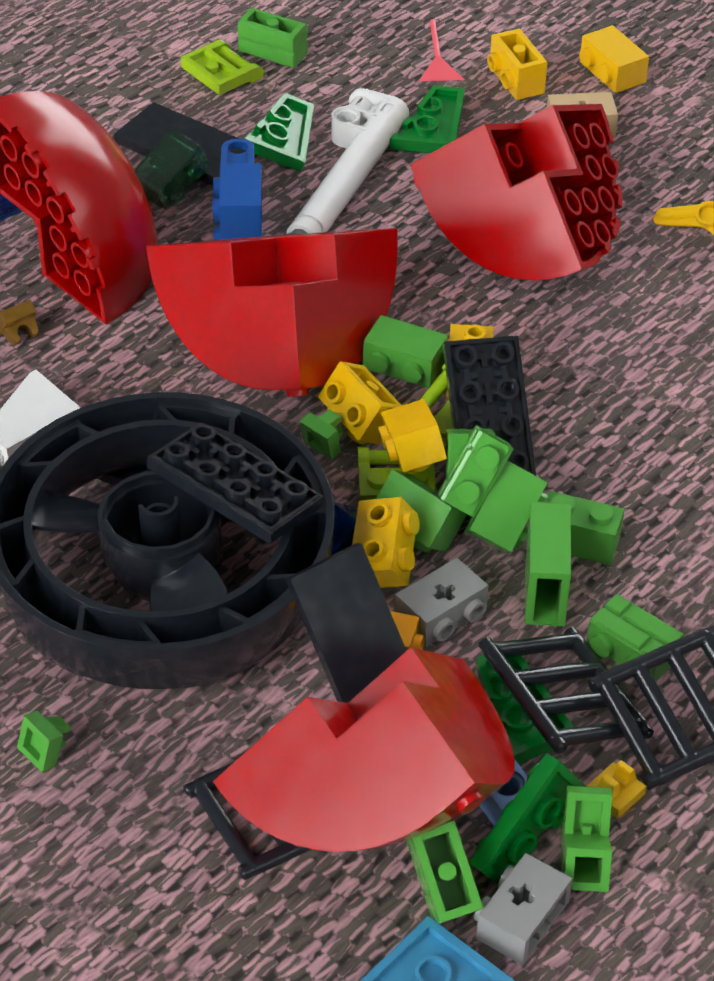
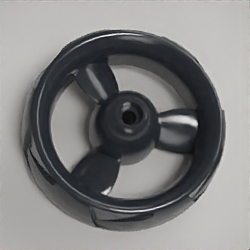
[0,392,334,689]

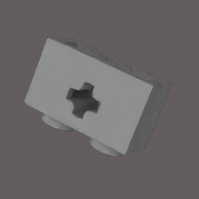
[395,558,489,647]
[474,853,572,965]

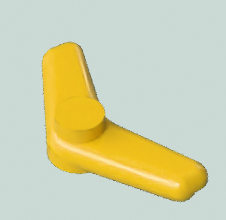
[653,201,714,236]

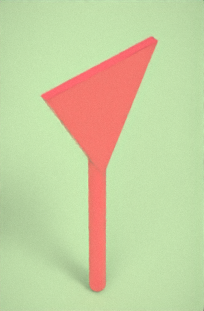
[419,19,465,81]

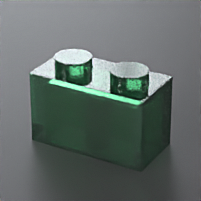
[134,129,209,210]

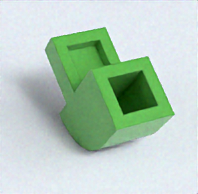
[561,786,613,892]

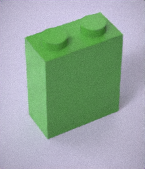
[525,502,571,626]

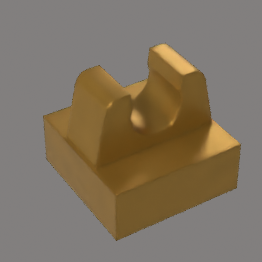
[0,300,39,345]

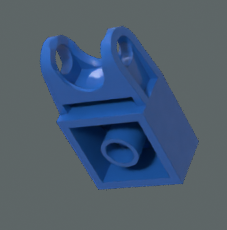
[213,139,262,240]

